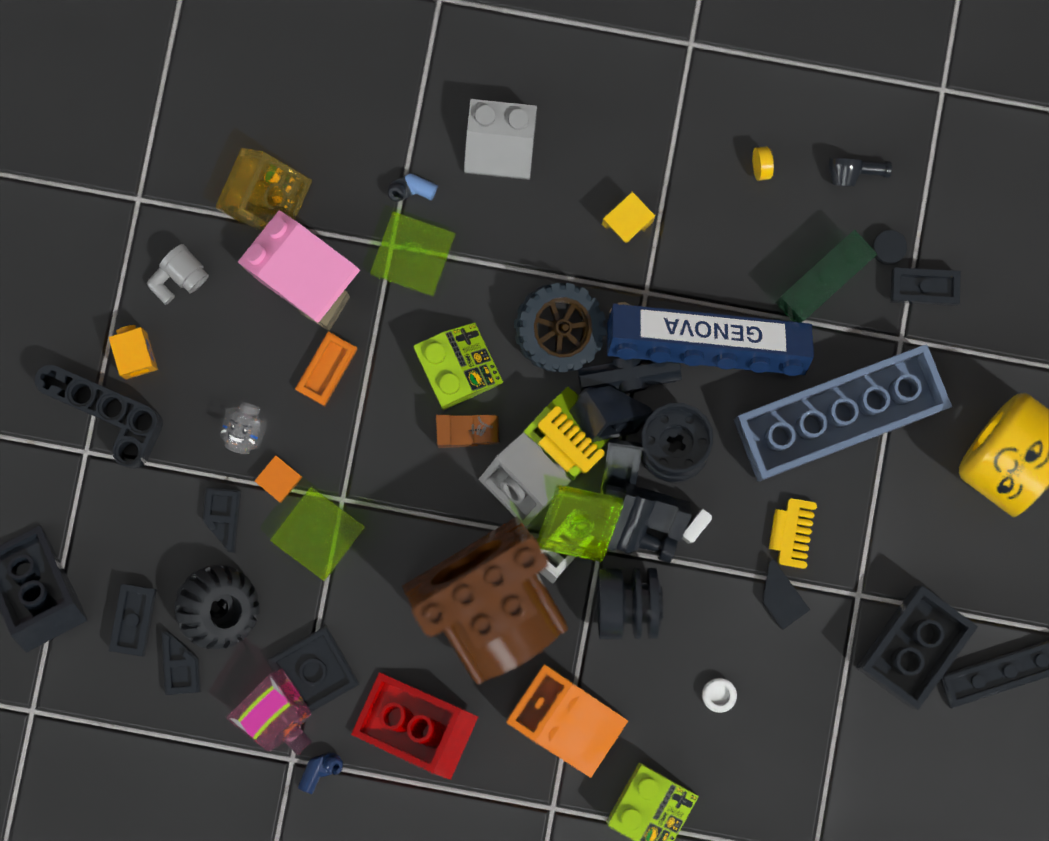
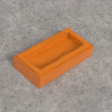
[295,332,358,406]

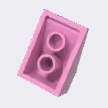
[238,210,360,323]

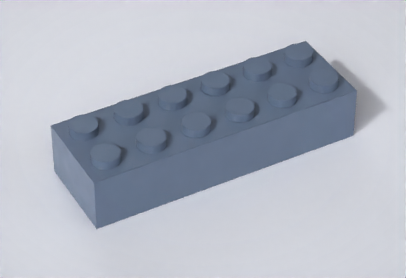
[734,344,952,482]

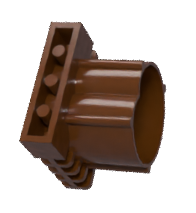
[402,516,568,684]

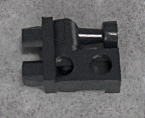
[590,482,692,563]

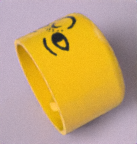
[959,393,1049,518]

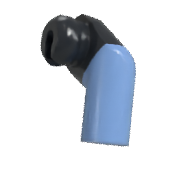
[387,174,438,202]

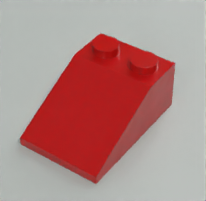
[351,672,478,780]

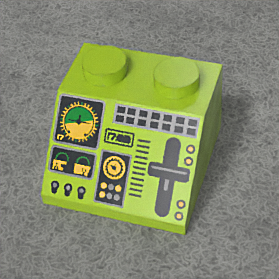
[413,323,503,411]
[606,762,699,841]

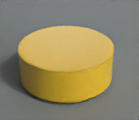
[753,146,774,181]

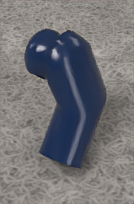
[297,752,343,794]

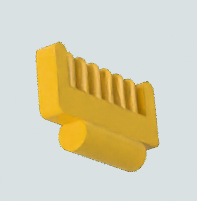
[538,406,604,473]
[769,498,817,569]

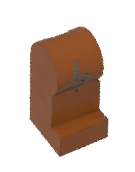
[436,415,500,448]

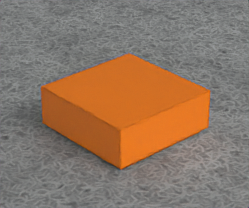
[255,456,303,503]

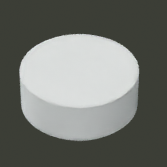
[702,678,737,713]

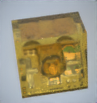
[215,148,312,231]

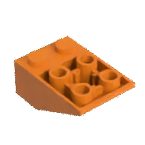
[506,664,628,778]

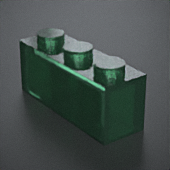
[776,229,877,323]

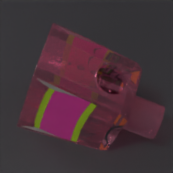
[226,669,312,755]

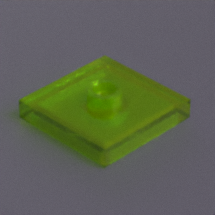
[370,212,456,297]
[537,484,624,562]
[270,487,365,581]

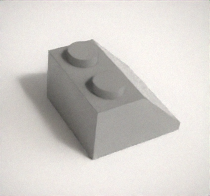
[464,99,537,180]
[479,432,571,527]

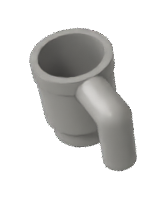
[147,244,209,305]

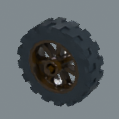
[514,283,606,372]

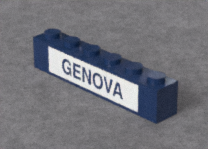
[607,303,814,376]

